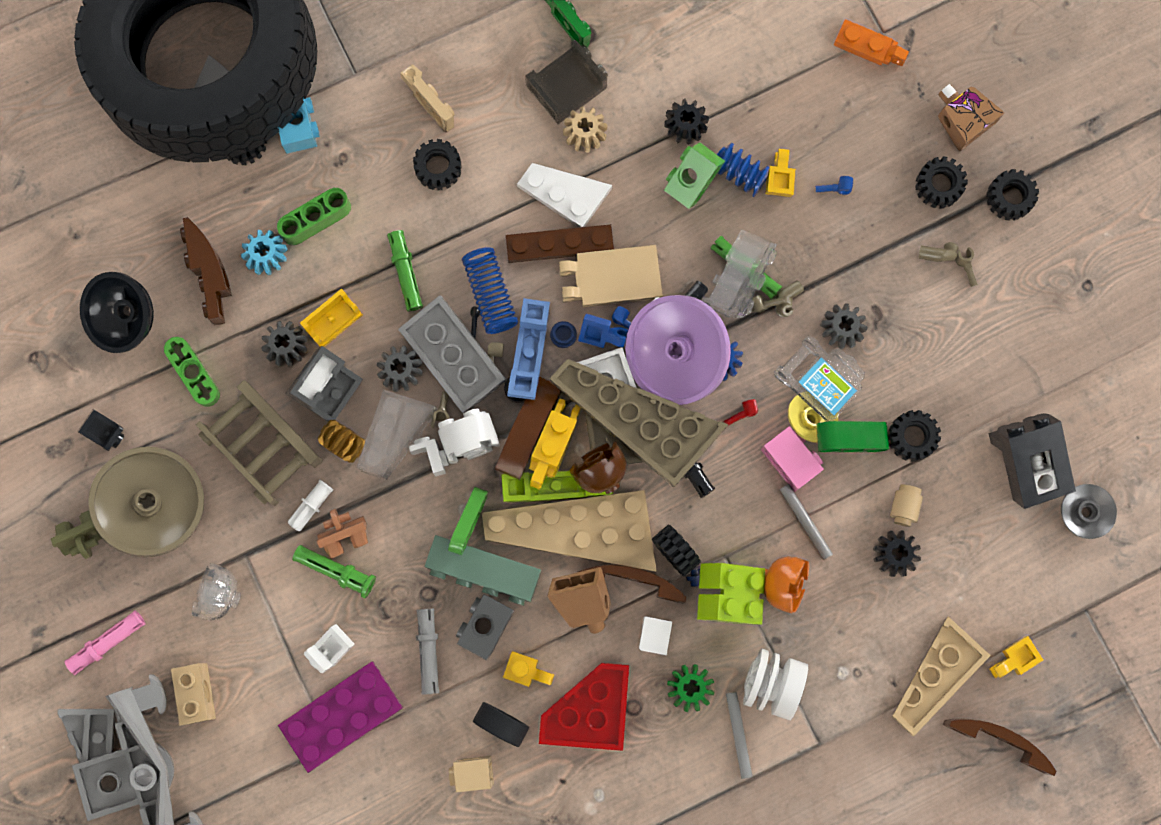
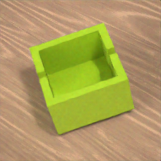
[697,563,765,625]

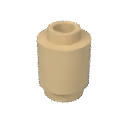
[890,484,923,527]

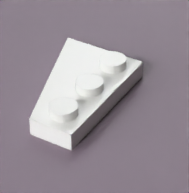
[517,163,612,228]

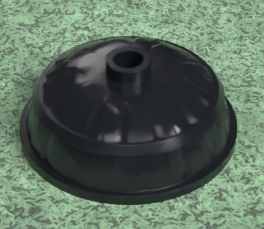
[79,272,154,353]

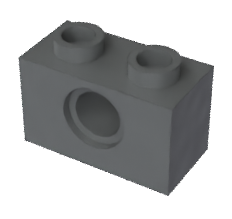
[456,594,514,660]

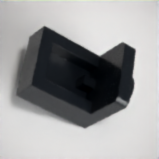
[77,409,124,451]

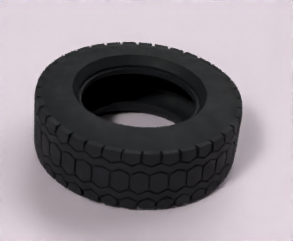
[74,0,318,163]

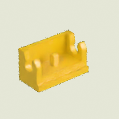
[300,288,363,347]

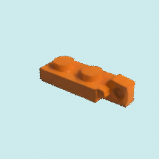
[834,19,909,66]

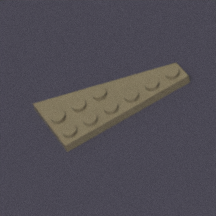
[550,359,728,487]

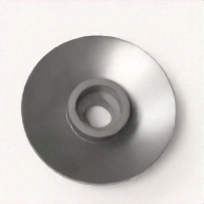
[1061,484,1117,539]

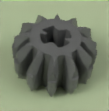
[820,303,868,349]
[261,321,308,367]
[377,346,423,392]

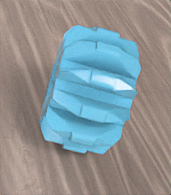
[241,230,288,275]

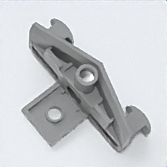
[72,674,203,825]

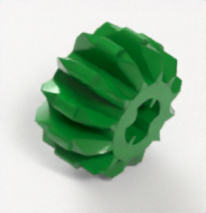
[667,664,715,712]

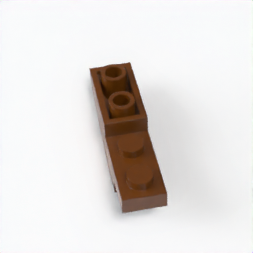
[180,217,232,325]

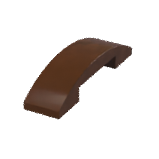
[495,377,561,480]
[577,565,686,604]
[943,719,1057,776]

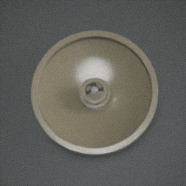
[89,447,204,557]

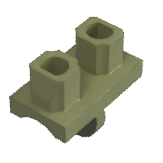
[51,510,102,559]

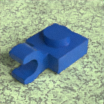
[578,314,628,348]

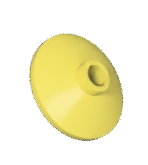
[788,392,839,443]

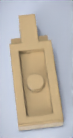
[400,64,455,132]

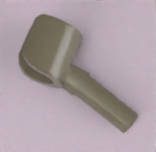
[955,247,978,287]
[748,295,787,313]
[487,342,504,362]
[431,391,449,428]

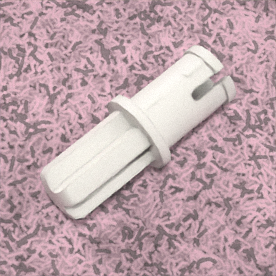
[288,480,333,531]

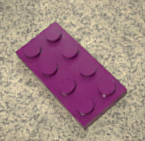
[278,661,404,773]

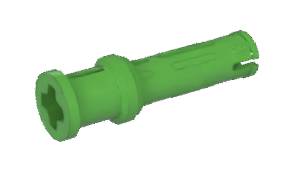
[292,545,376,599]

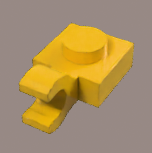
[765,149,796,197]
[989,636,1043,678]
[503,651,554,687]

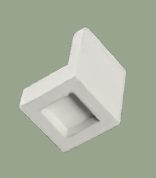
[639,617,672,655]

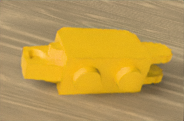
[529,398,581,490]

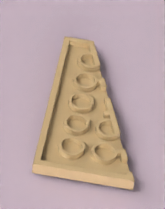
[482,490,657,572]

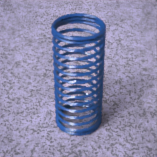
[461,247,518,334]

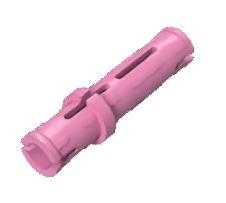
[64,610,146,675]

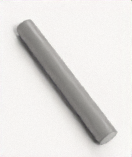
[780,484,833,560]
[726,692,752,779]

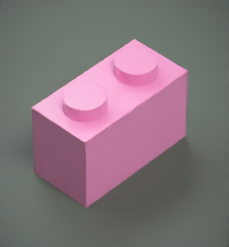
[761,426,824,492]

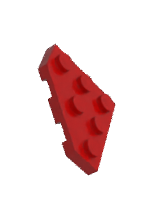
[539,663,629,751]

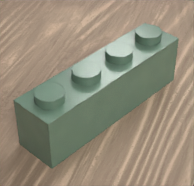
[424,535,542,606]

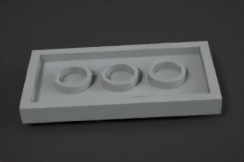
[398,295,507,413]

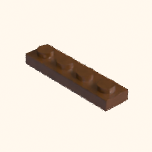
[506,224,614,263]

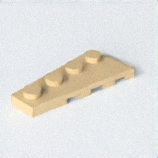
[892,617,991,737]

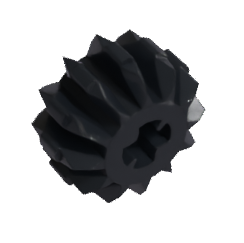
[664,98,709,145]
[873,530,921,577]

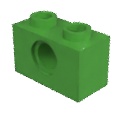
[664,143,725,209]

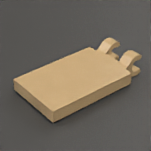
[559,245,663,308]

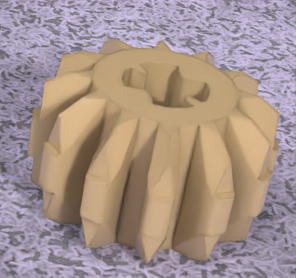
[563,106,608,153]

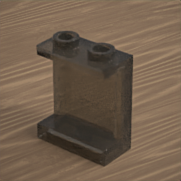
[525,40,608,124]

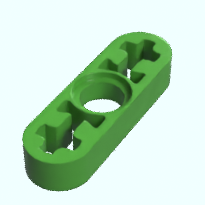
[164,337,220,407]
[448,487,488,556]

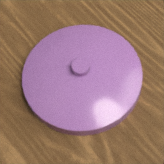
[625,295,731,405]

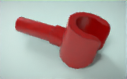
[723,399,758,426]

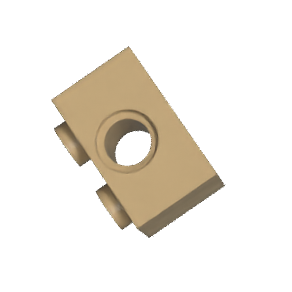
[171,663,216,726]
[449,756,494,792]

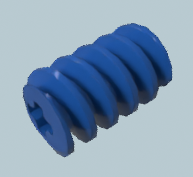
[717,143,770,197]

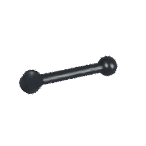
[470,306,480,340]

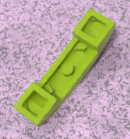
[501,471,613,502]

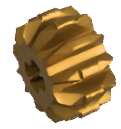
[318,420,366,463]

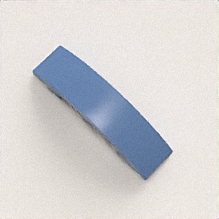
[507,298,550,400]

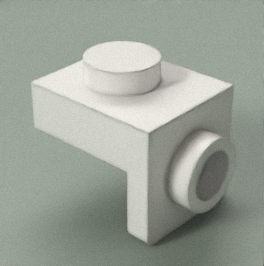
[409,437,449,476]
[304,624,355,673]

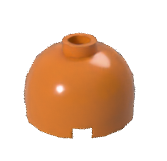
[764,556,809,614]

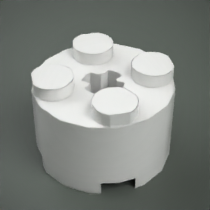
[438,408,500,464]

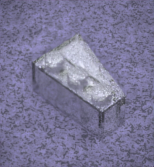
[702,229,777,318]
[356,390,437,480]

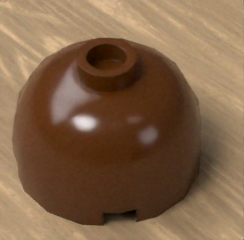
[569,442,627,494]

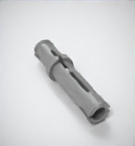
[416,609,439,694]

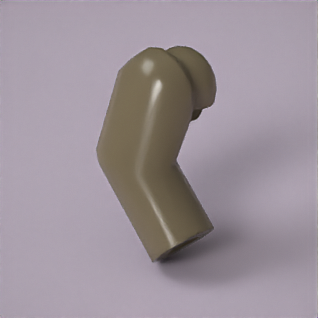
[919,242,959,262]
[775,280,804,317]

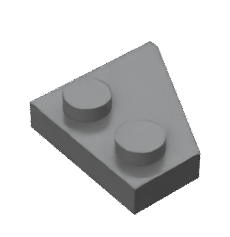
[57,709,115,763]

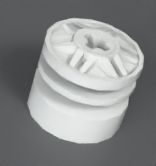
[743,649,808,721]

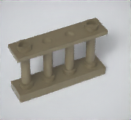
[196,379,323,506]

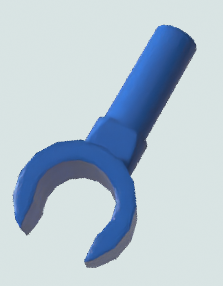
[815,176,853,195]
[612,306,631,329]

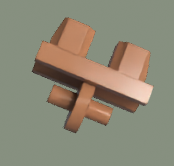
[316,509,368,558]

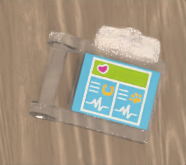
[774,336,865,422]

